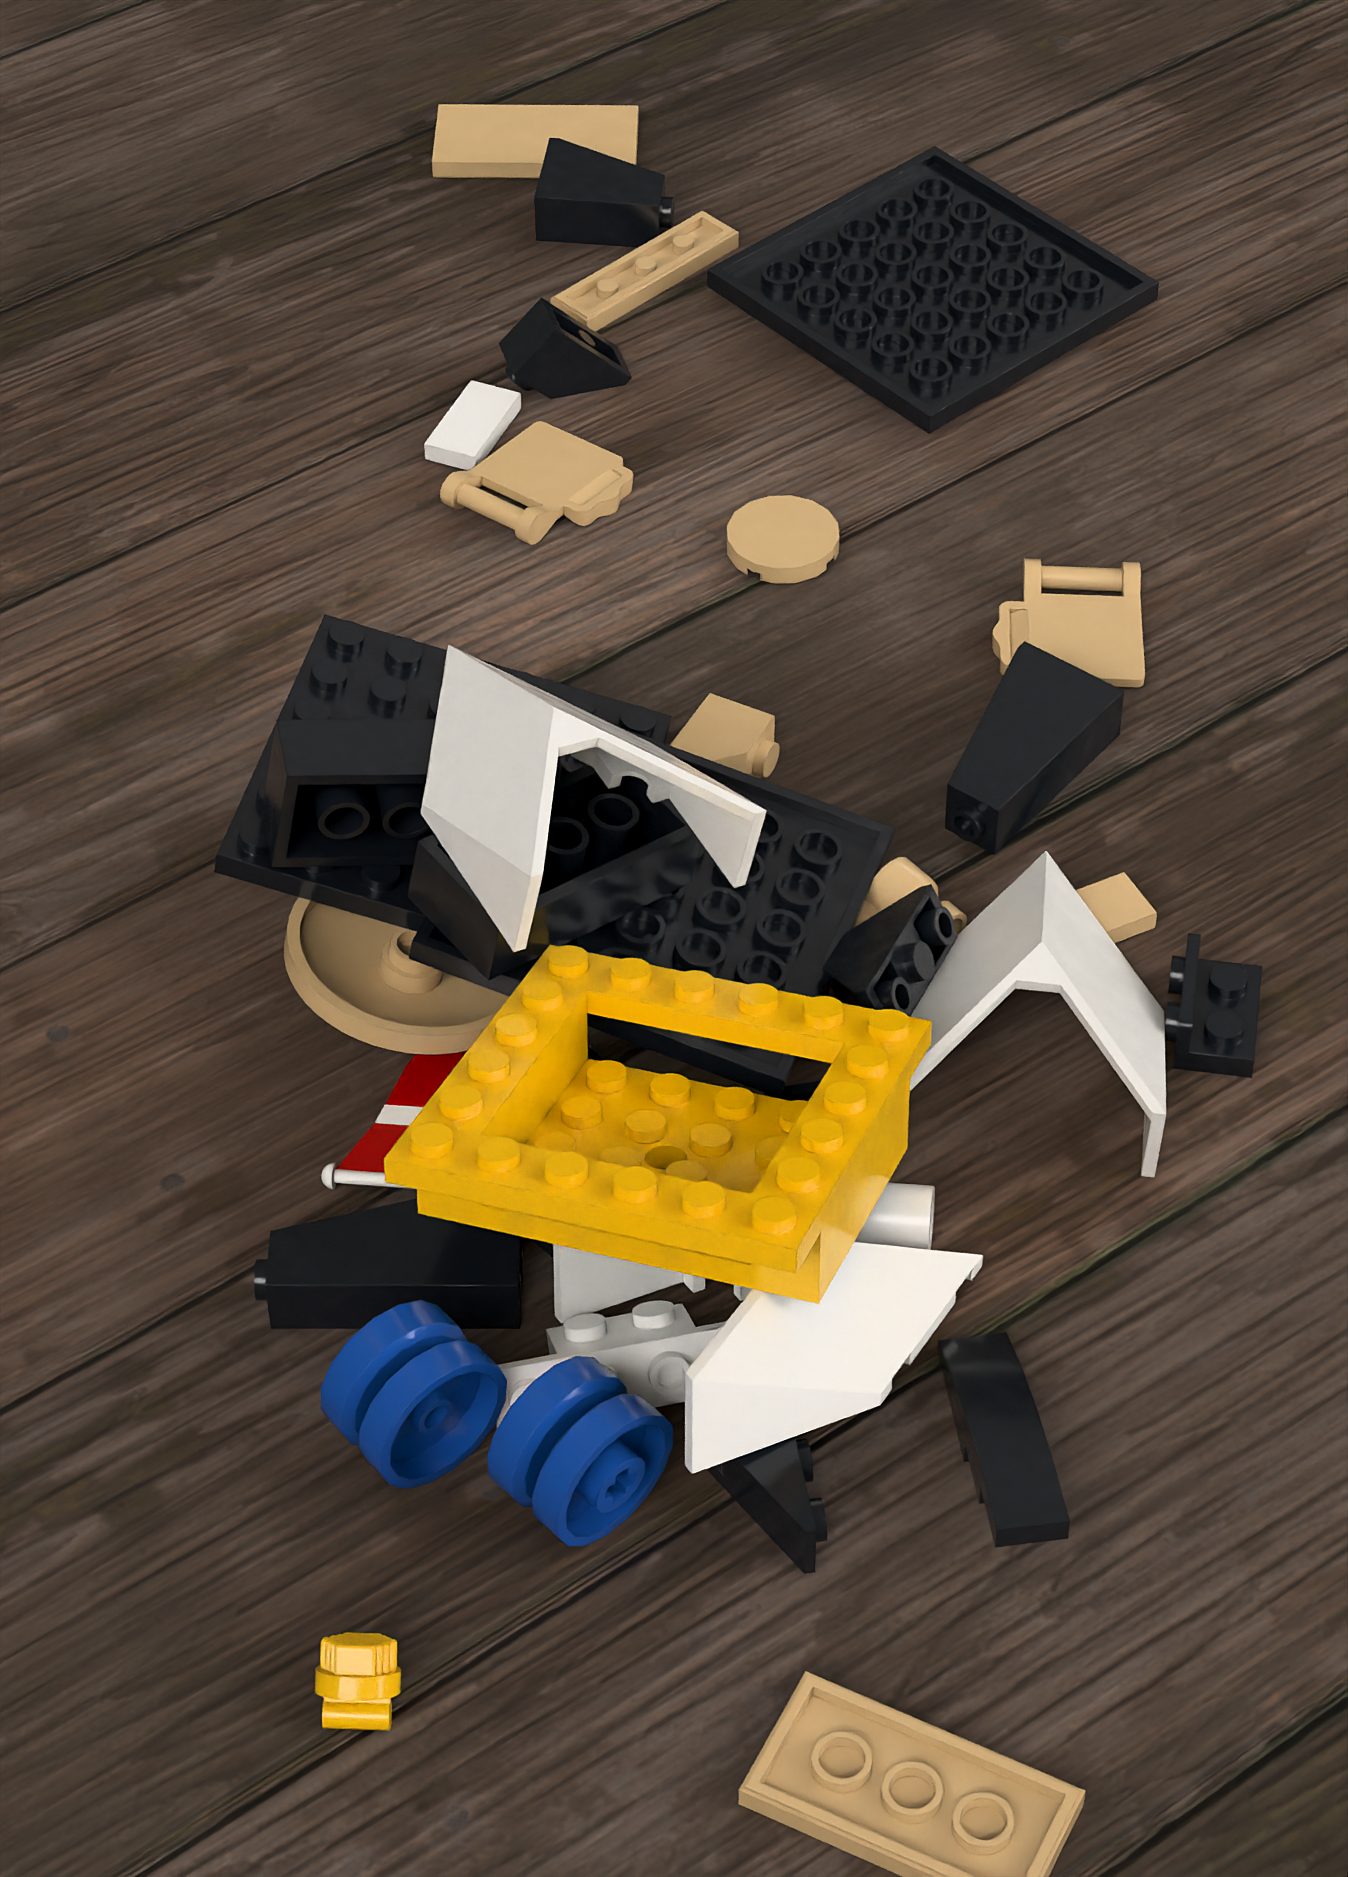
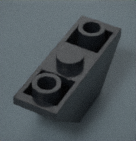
[822,884,957,1017]

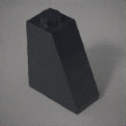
[534,138,674,247]

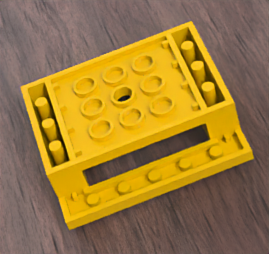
[384,945,932,1304]

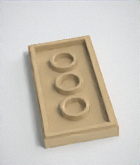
[432,104,639,178]
[739,1671,1086,1877]

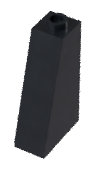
[945,641,1124,855]
[254,1198,524,1329]

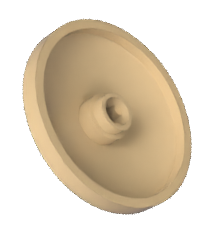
[284,897,509,1054]

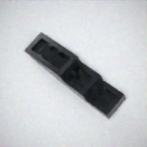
[937,1332,1070,1548]

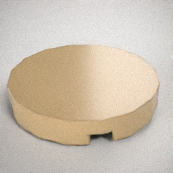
[727,495,839,584]

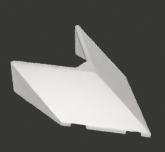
[421,645,767,952]
[910,851,1166,1177]
[553,1242,983,1474]

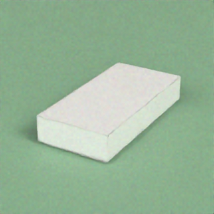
[424,380,521,471]

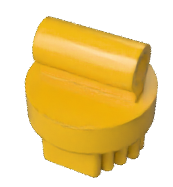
[315,1632,401,1731]

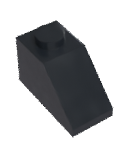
[499,298,632,399]

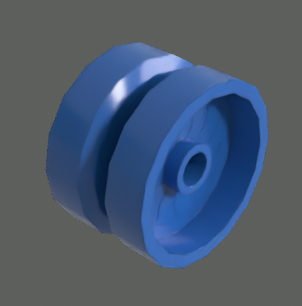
[320,1300,507,1489]
[487,1356,673,1546]

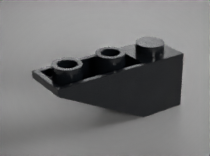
[707,1437,828,1574]

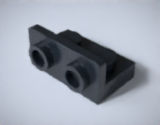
[1165,933,1262,1078]

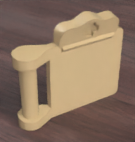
[440,421,633,545]
[992,558,1145,688]

